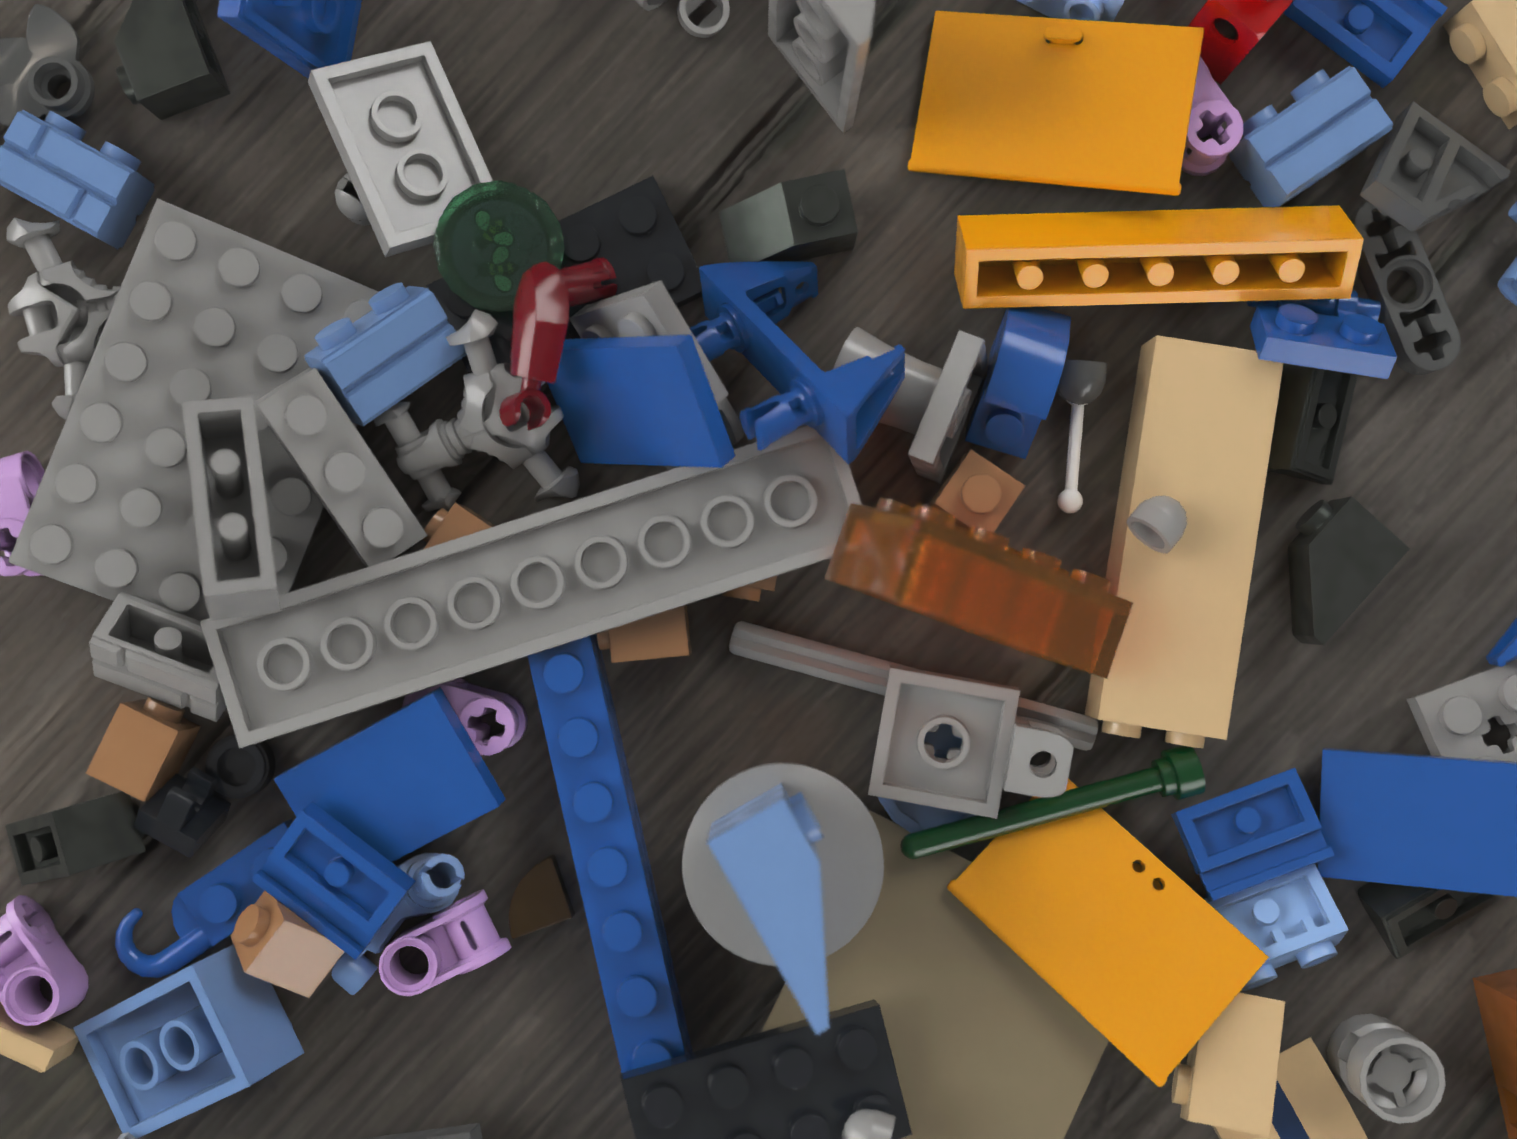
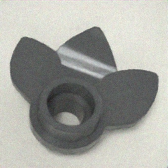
[0,4,95,127]

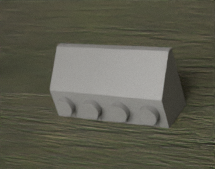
[768,0,876,134]

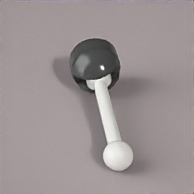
[1057,360,1107,513]

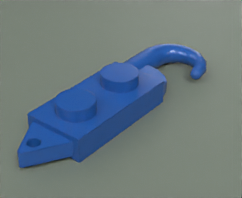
[115,819,293,978]

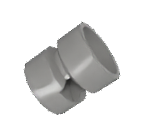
[1326,1014,1446,1124]

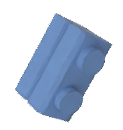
[1229,66,1393,207]
[0,110,154,249]
[304,283,467,426]

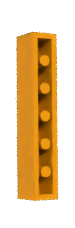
[954,205,1364,309]

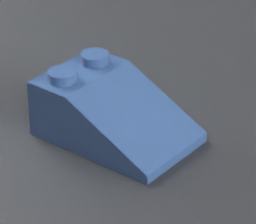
[707,783,829,1035]
[73,944,305,1139]

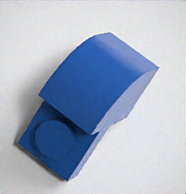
[965,307,1071,459]

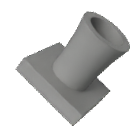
[833,327,988,484]

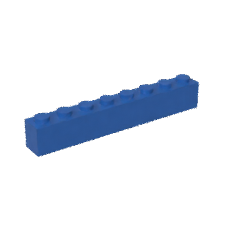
[527,634,693,1073]

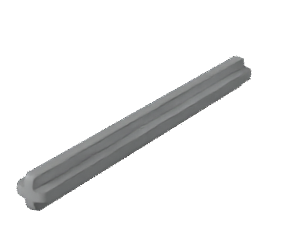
[729,621,1098,751]

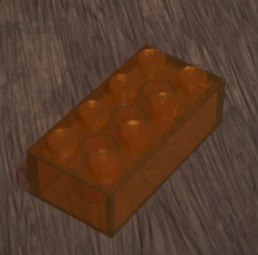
[824,497,1133,679]

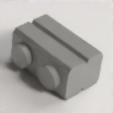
[89,592,226,722]

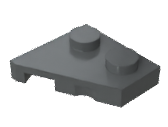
[1360,102,1511,232]

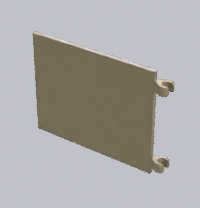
[761,810,1109,1139]

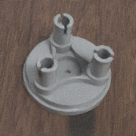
[682,762,884,966]

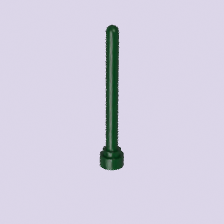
[900,746,1206,859]

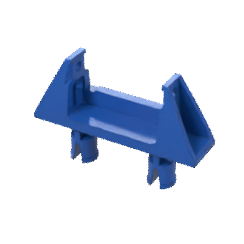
[690,261,905,464]

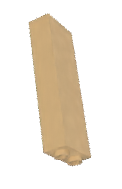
[1085,335,1284,748]

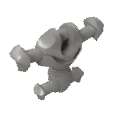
[6,217,137,420]
[374,309,580,512]

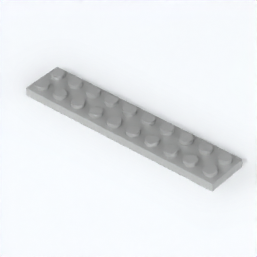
[200,426,874,748]

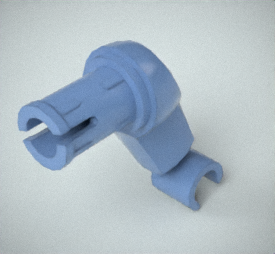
[331,853,465,995]

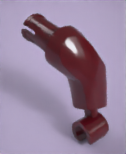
[499,257,617,430]

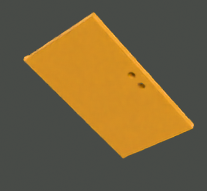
[908,10,1204,196]
[947,778,1269,1087]

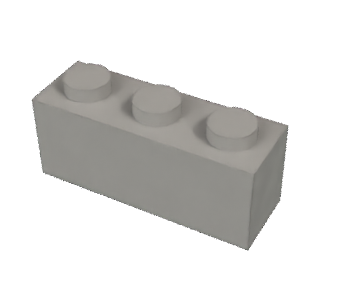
[254,368,428,567]
[182,396,281,621]

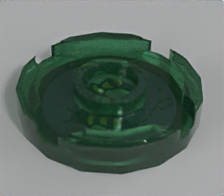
[433,180,565,313]

